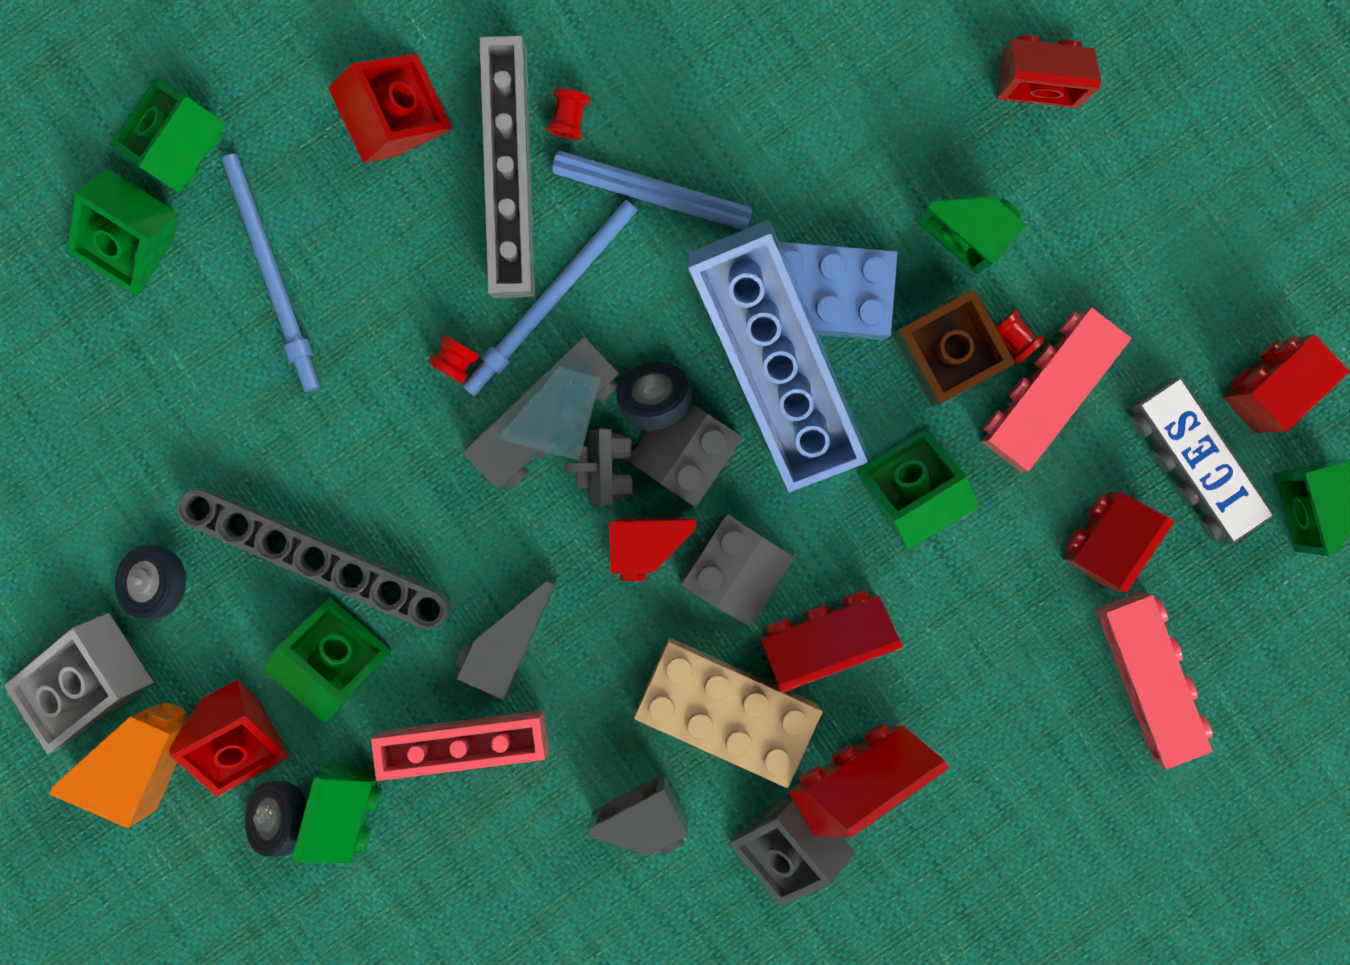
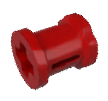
[546,88,591,140]
[995,309,1045,364]

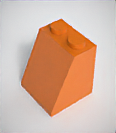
[50,703,189,829]

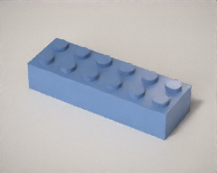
[688,219,868,492]

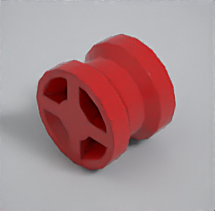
[427,334,480,384]

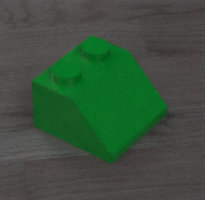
[110,77,226,193]
[67,169,179,296]
[915,196,1027,275]
[856,427,979,550]
[1273,459,1350,556]
[263,597,392,724]
[291,761,383,863]

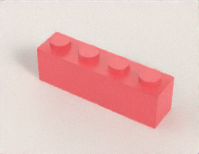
[981,307,1132,472]
[1095,592,1213,770]
[371,710,549,781]

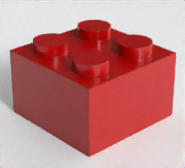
[1222,334,1350,433]

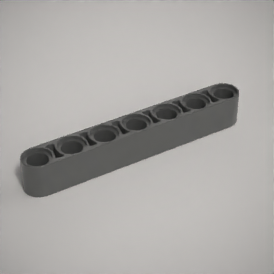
[177,489,452,629]

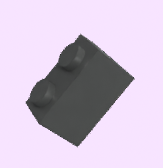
[627,404,743,507]
[681,513,795,627]
[588,773,688,855]
[729,795,855,906]

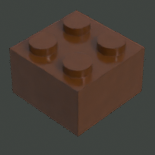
[893,289,1015,406]

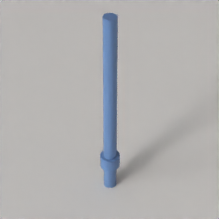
[221,154,320,392]
[462,200,638,397]

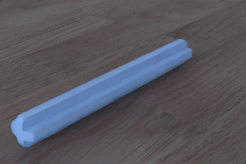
[552,151,752,230]

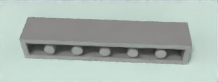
[480,36,535,298]

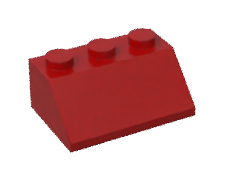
[759,589,903,693]
[789,723,949,837]

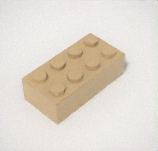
[634,637,823,788]

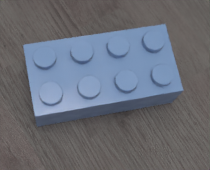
[780,242,898,340]

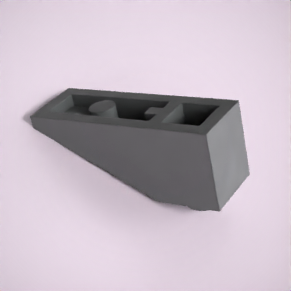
[455,578,557,699]

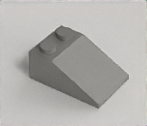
[4,613,154,755]

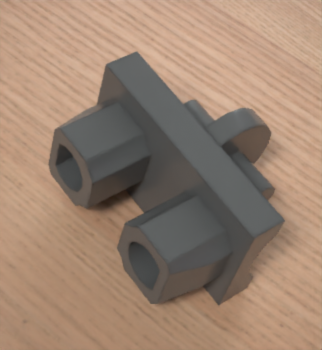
[564,429,632,505]

